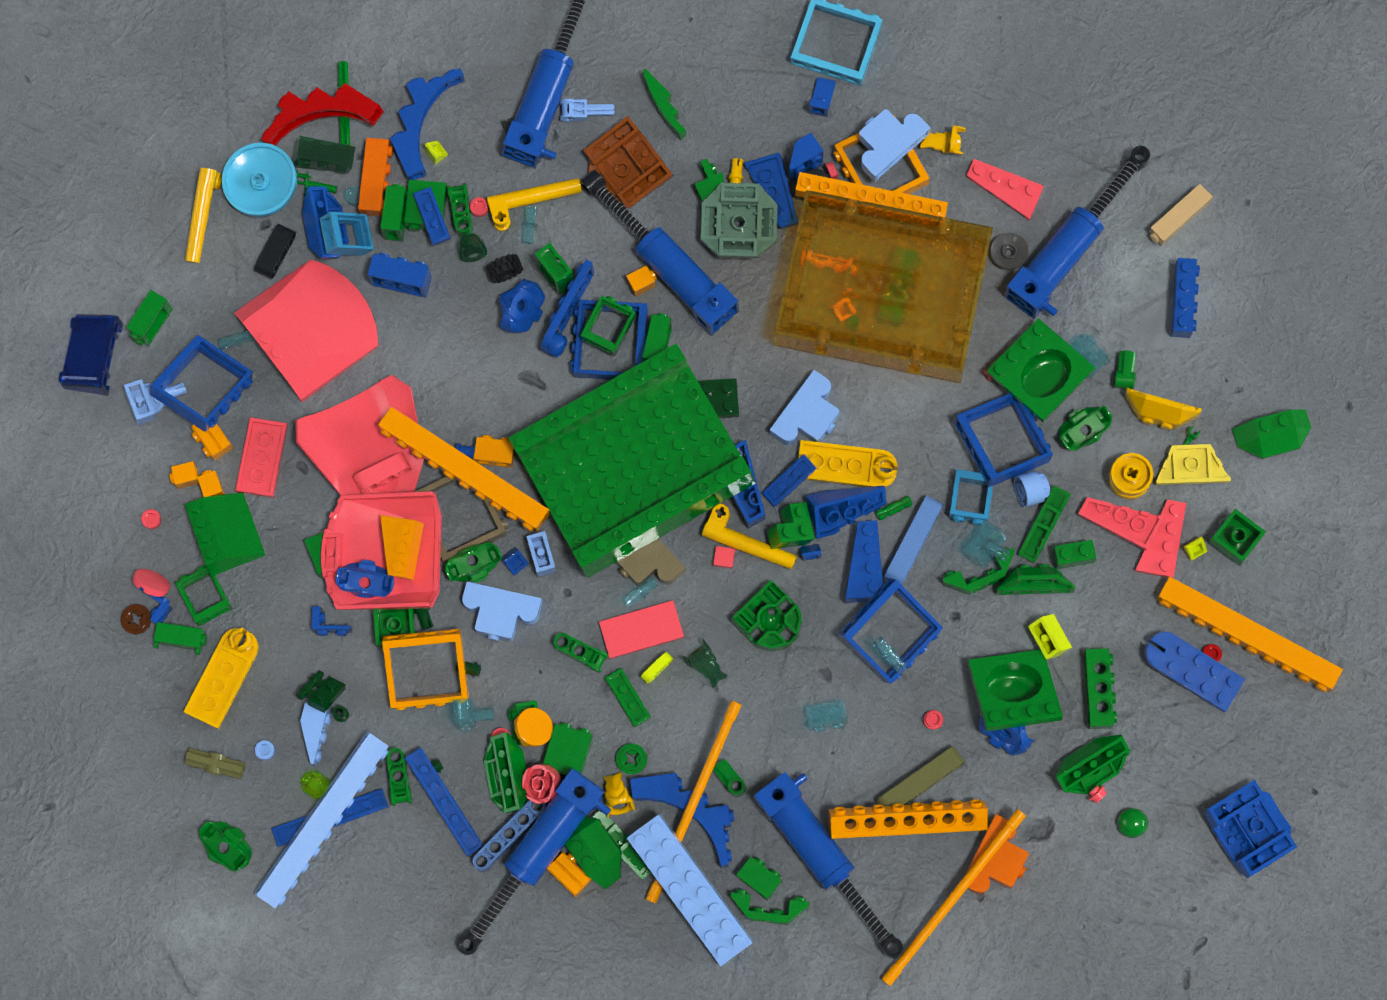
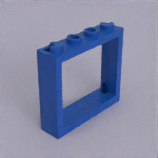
[571,300,648,380]
[150,335,253,432]
[954,394,1053,487]
[838,578,943,684]

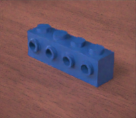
[1171,258,1200,338]

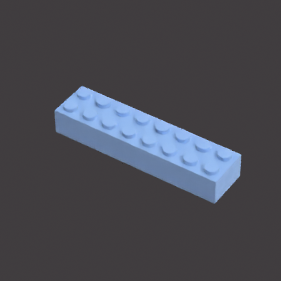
[627,813,753,966]

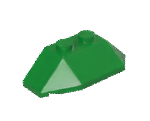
[1232,409,1311,459]
[996,564,1075,595]
[484,732,527,813]
[1055,734,1130,794]
[565,816,622,889]

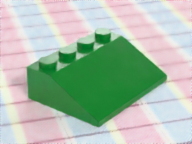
[185,493,266,576]

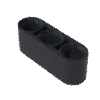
[254,224,296,279]

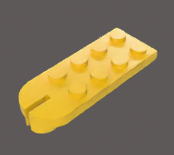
[798,440,898,488]
[183,628,259,729]

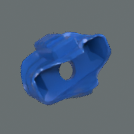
[499,278,545,333]
[336,560,395,598]
[979,716,1035,756]

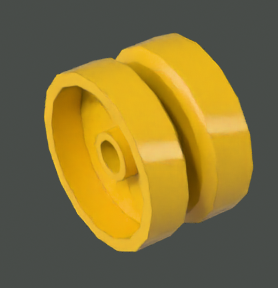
[1108,453,1154,500]

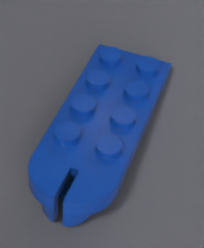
[541,259,594,357]
[1145,632,1245,712]

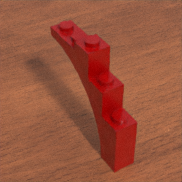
[261,83,384,146]

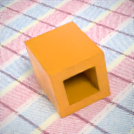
[626,265,657,297]
[169,461,199,489]
[197,470,225,497]

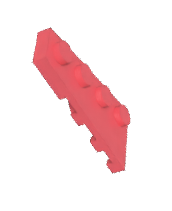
[966,159,1044,221]
[1078,497,1165,551]
[1135,500,1186,578]

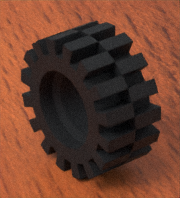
[486,254,523,283]

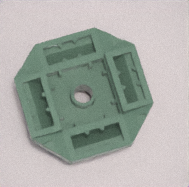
[701,183,777,258]

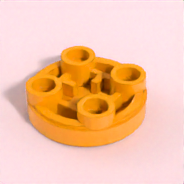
[514,708,553,747]

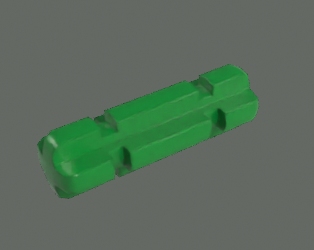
[876,496,912,520]

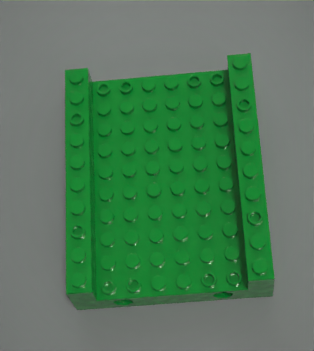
[509,343,756,578]

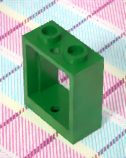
[380,184,407,242]
[535,243,574,295]
[126,290,173,347]
[581,295,636,356]
[642,313,672,362]
[175,565,233,626]

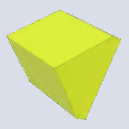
[424,141,448,165]
[1182,537,1208,561]

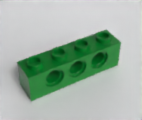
[1084,648,1117,729]

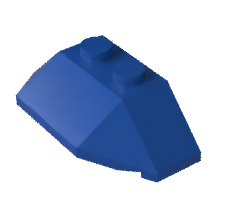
[302,186,349,258]

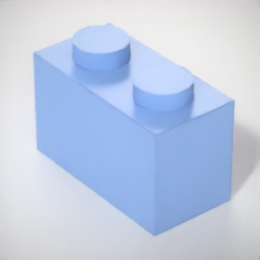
[526,531,557,577]

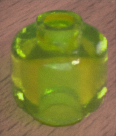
[300,770,329,799]

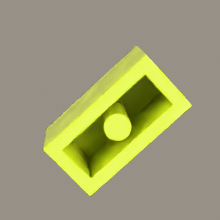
[1028,614,1072,660]

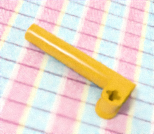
[185,167,222,263]
[487,178,582,231]
[702,504,797,570]

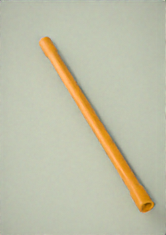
[646,700,742,903]
[881,809,1026,986]

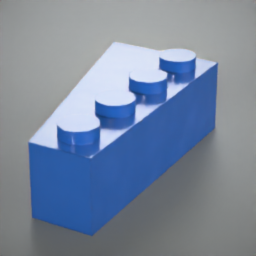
[731,440,765,528]

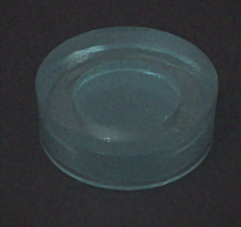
[344,186,360,206]

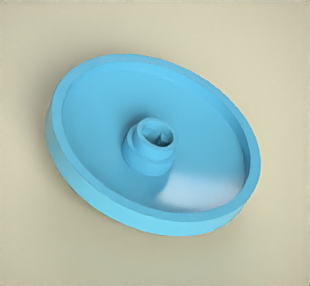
[222,143,297,217]

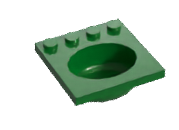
[986,318,1095,422]
[967,649,1063,731]

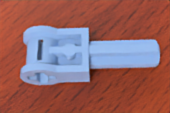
[560,99,614,122]

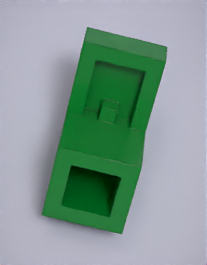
[694,159,724,204]

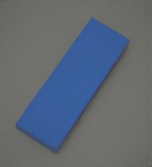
[413,187,451,246]
[762,454,818,507]

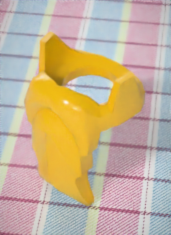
[920,125,966,155]
[603,772,635,818]

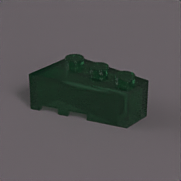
[291,136,355,174]

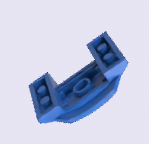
[1204,780,1297,878]

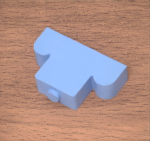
[859,109,931,182]
[770,370,839,445]
[462,582,543,642]

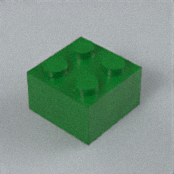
[1209,509,1266,566]
[373,609,416,649]

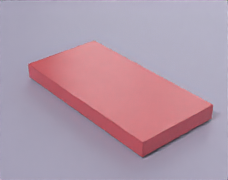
[235,417,288,498]
[599,600,684,659]

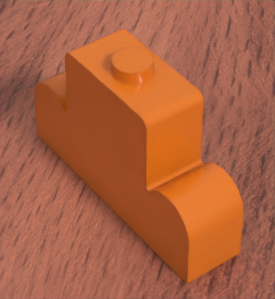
[966,814,1029,895]

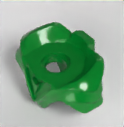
[1058,406,1112,451]
[445,542,502,583]
[199,821,252,871]

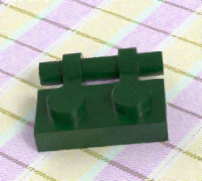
[297,671,346,713]

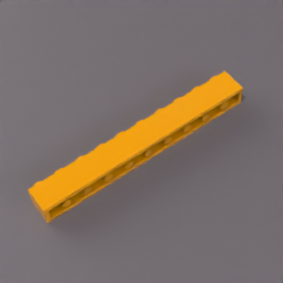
[378,407,550,532]
[1157,576,1343,693]

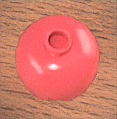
[522,764,562,804]

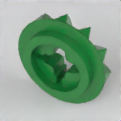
[616,744,647,775]

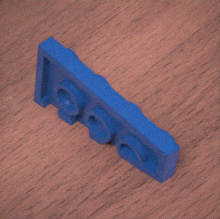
[744,152,799,229]

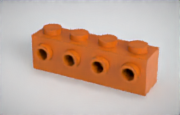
[358,138,393,217]

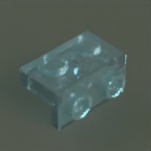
[1070,334,1111,378]
[805,700,848,732]

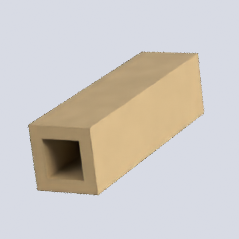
[1149,184,1213,246]

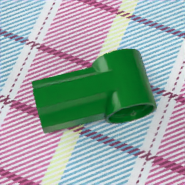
[1114,350,1136,389]
[713,759,746,797]

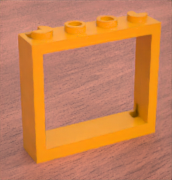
[833,115,930,214]
[382,628,469,710]

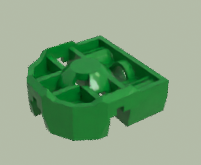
[731,580,802,652]

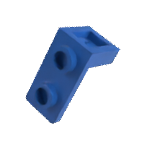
[809,77,836,117]
[138,587,173,625]
[312,606,352,636]

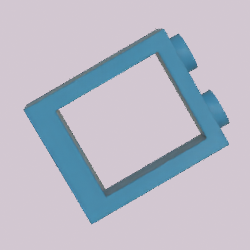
[319,212,373,256]
[949,469,993,525]

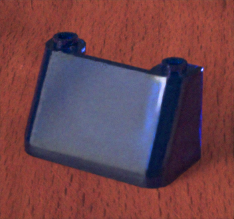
[59,314,123,396]

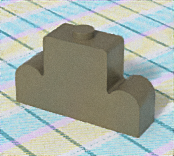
[616,538,686,587]

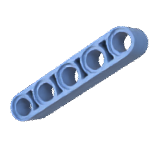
[884,495,944,585]
[473,800,547,872]

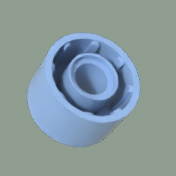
[1014,471,1050,508]

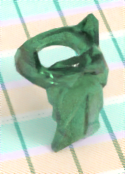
[458,233,487,262]
[682,639,727,688]

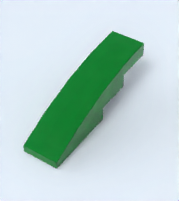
[643,69,686,140]
[1018,485,1071,563]
[591,810,651,880]

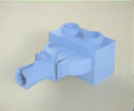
[124,379,187,426]

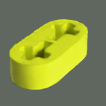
[641,652,674,684]

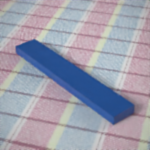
[405,748,484,857]
[271,789,389,847]

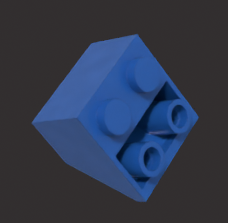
[789,133,823,181]

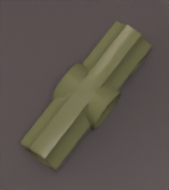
[185,748,246,780]

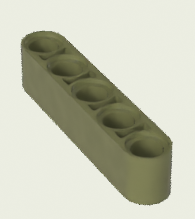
[876,746,965,806]

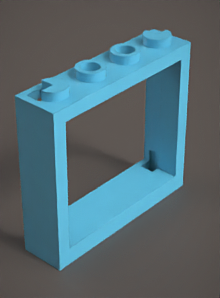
[791,0,883,86]

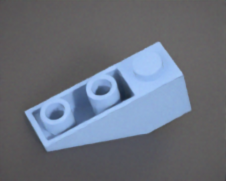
[300,703,332,767]

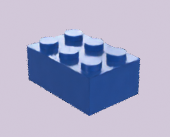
[368,253,432,298]

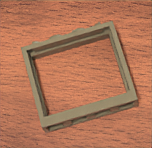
[415,477,508,565]

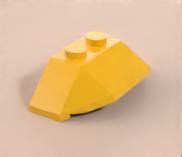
[1125,388,1202,430]

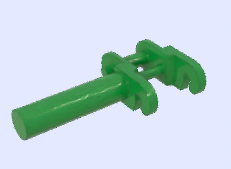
[296,170,338,196]

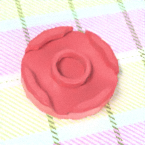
[132,569,171,597]

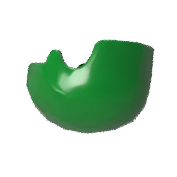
[1117,808,1149,838]

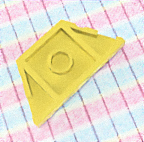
[1156,444,1231,485]

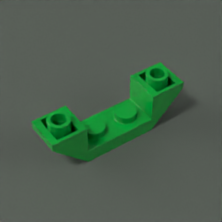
[942,547,1015,595]
[731,890,810,925]

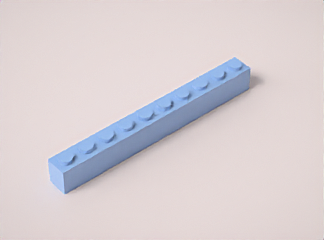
[254,732,389,908]

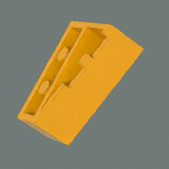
[380,515,424,580]

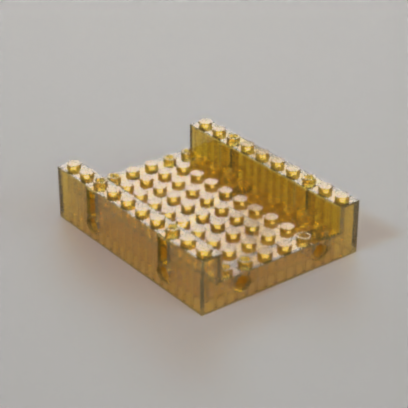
[774,190,993,384]

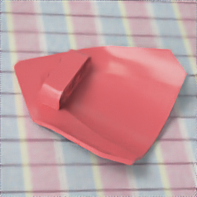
[296,375,424,496]

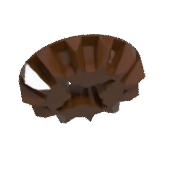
[121,604,151,635]

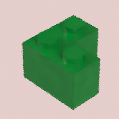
[767,502,815,549]

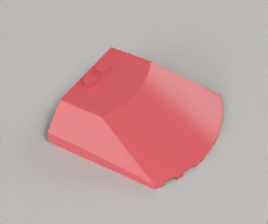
[234,260,378,402]
[321,491,442,610]

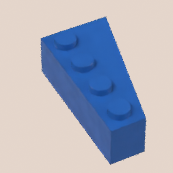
[845,520,883,603]

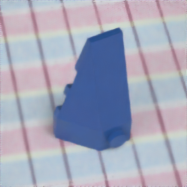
[806,486,886,539]

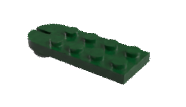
[698,378,739,418]

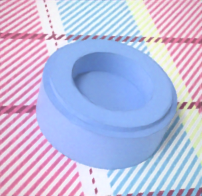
[255,740,275,760]

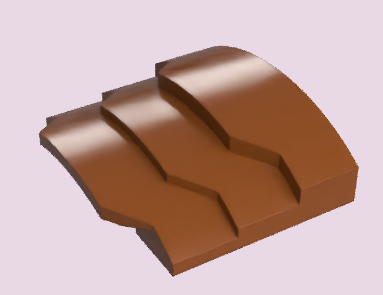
[584,116,674,209]

